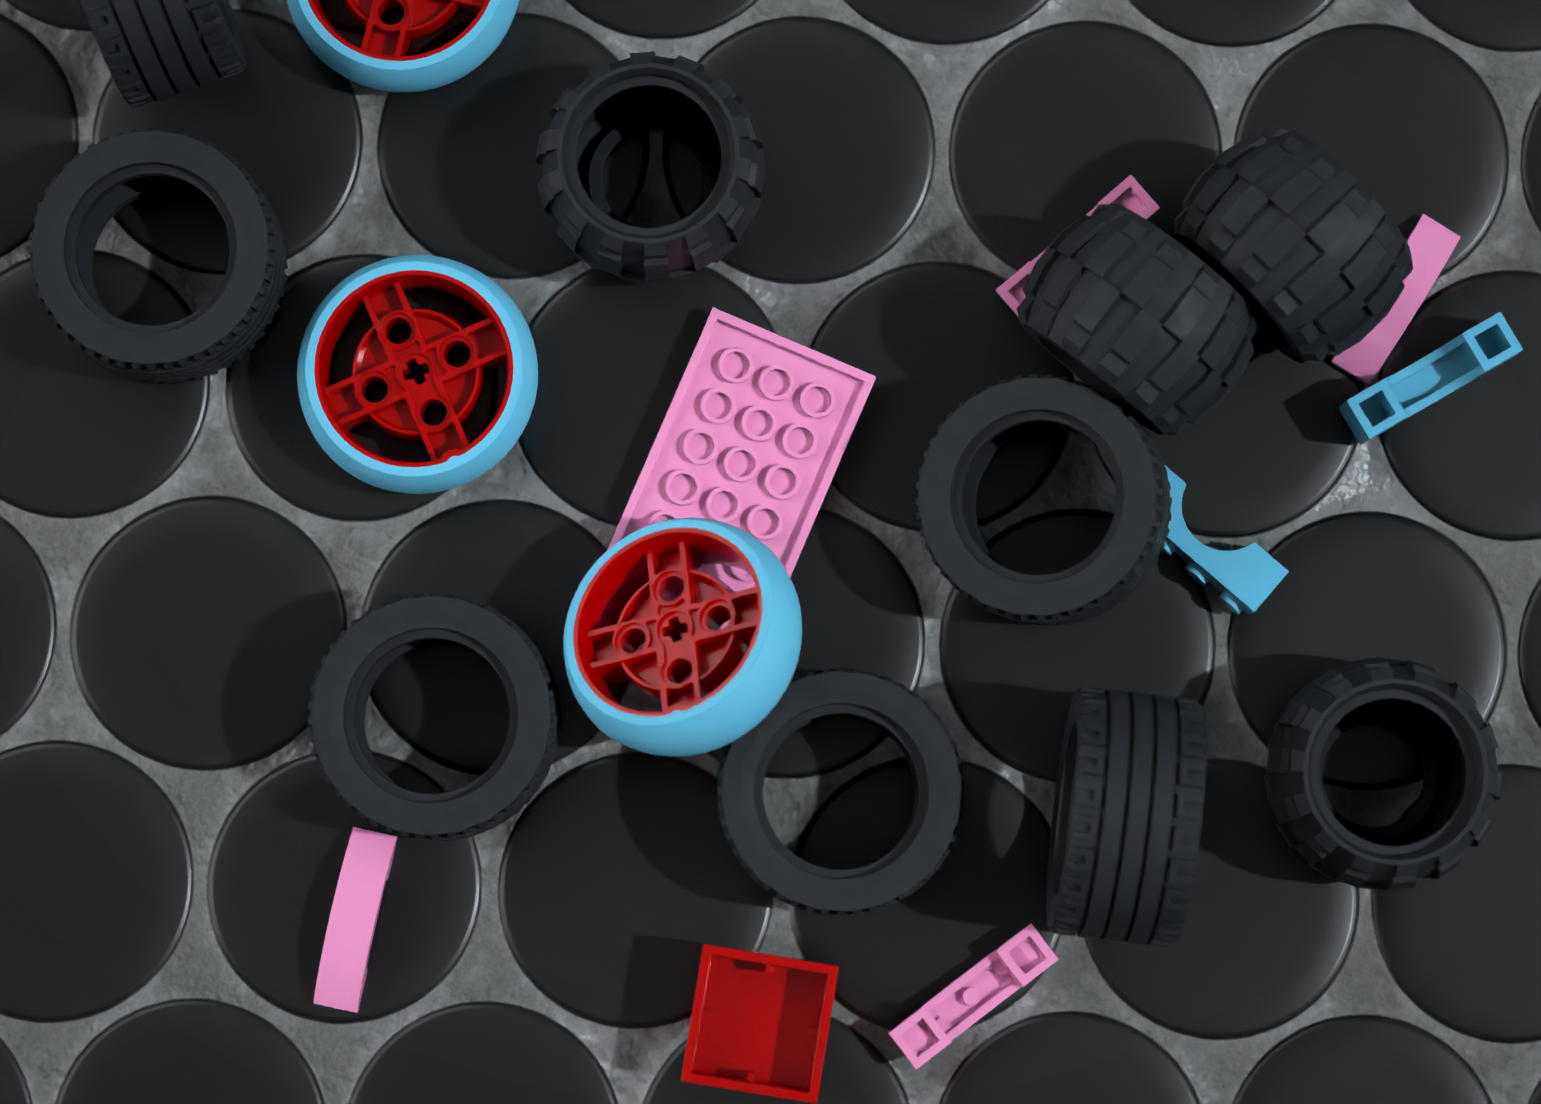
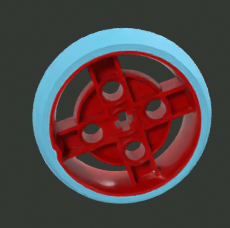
[287,0,519,93]
[297,255,538,494]
[563,518,802,756]

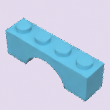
[1338,312,1523,446]
[1113,465,1289,615]

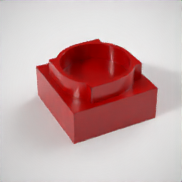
[681,943,839,1104]

